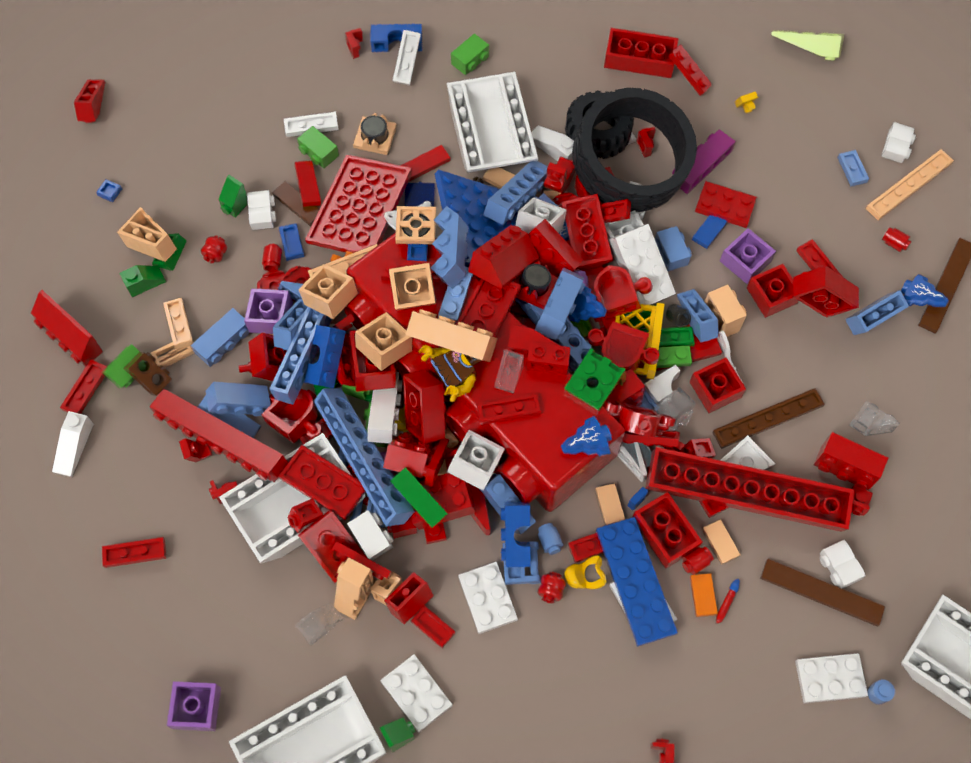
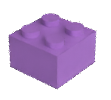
[720,228,776,284]
[244,289,293,334]
[167,682,221,731]

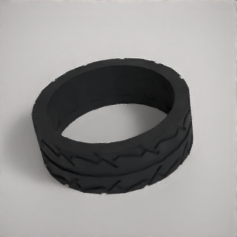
[572,87,697,212]

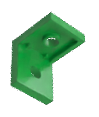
[564,348,626,411]

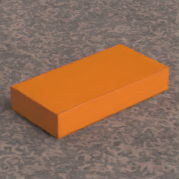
[690,573,718,617]

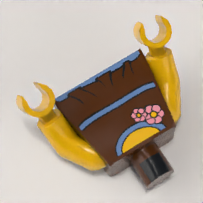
[418,345,482,402]

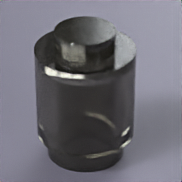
[666,304,691,327]

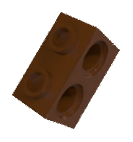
[123,352,172,396]

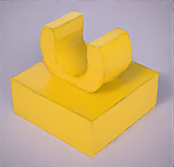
[735,91,758,114]

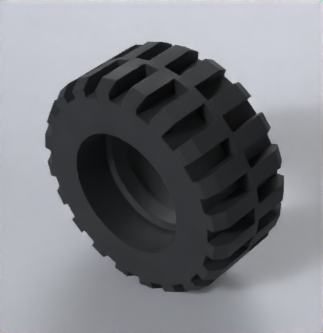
[565,91,634,159]

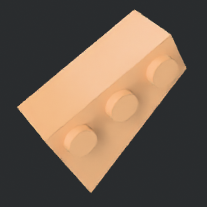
[117,207,177,262]
[334,557,375,620]

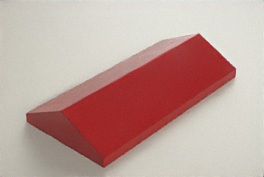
[562,194,613,269]

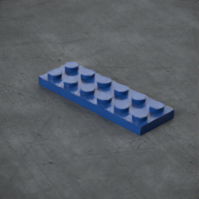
[596,517,678,647]

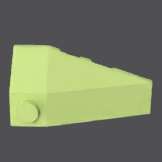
[772,31,844,60]

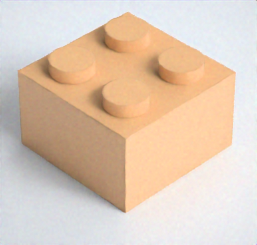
[389,263,436,310]
[299,264,358,319]
[705,284,747,337]
[355,312,412,371]

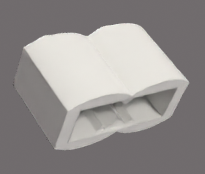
[881,122,916,163]
[247,190,276,230]
[820,540,866,589]

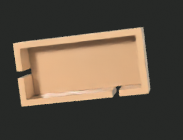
[405,309,497,362]

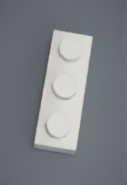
[393,30,421,86]
[284,112,338,137]

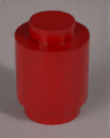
[882,227,912,252]
[262,243,282,272]
[682,546,714,575]

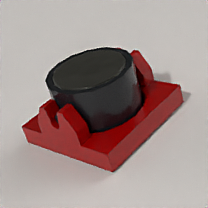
[514,261,558,310]

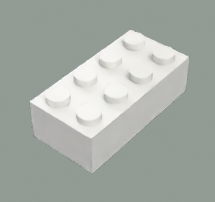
[609,224,676,305]

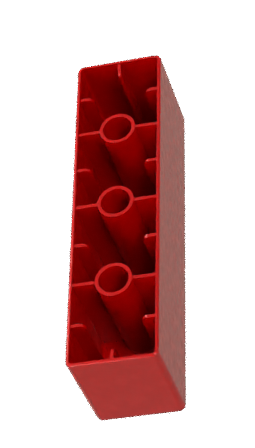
[344,232,625,512]

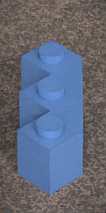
[431,206,468,289]
[535,267,585,340]

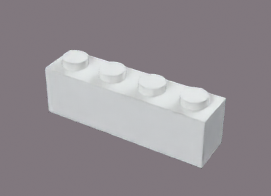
[368,372,403,443]

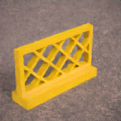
[615,303,664,379]

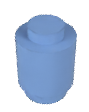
[538,523,563,555]
[868,680,895,705]

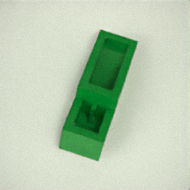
[390,467,447,528]

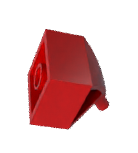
[238,332,287,381]

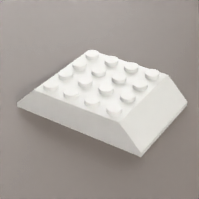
[447,72,538,172]
[219,433,365,563]
[901,595,971,719]
[229,675,386,763]

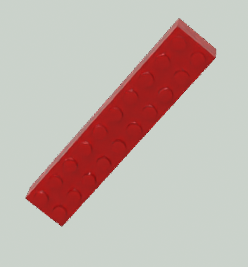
[645,447,855,532]

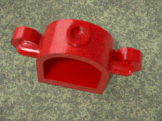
[594,265,653,320]
[588,321,659,371]
[261,389,323,444]
[603,401,676,437]

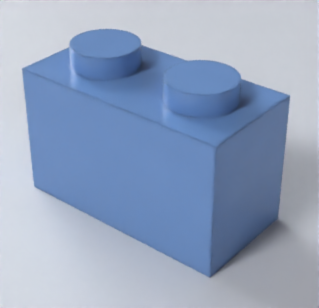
[655,226,692,271]

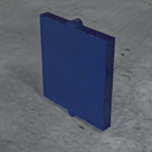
[404,181,435,207]

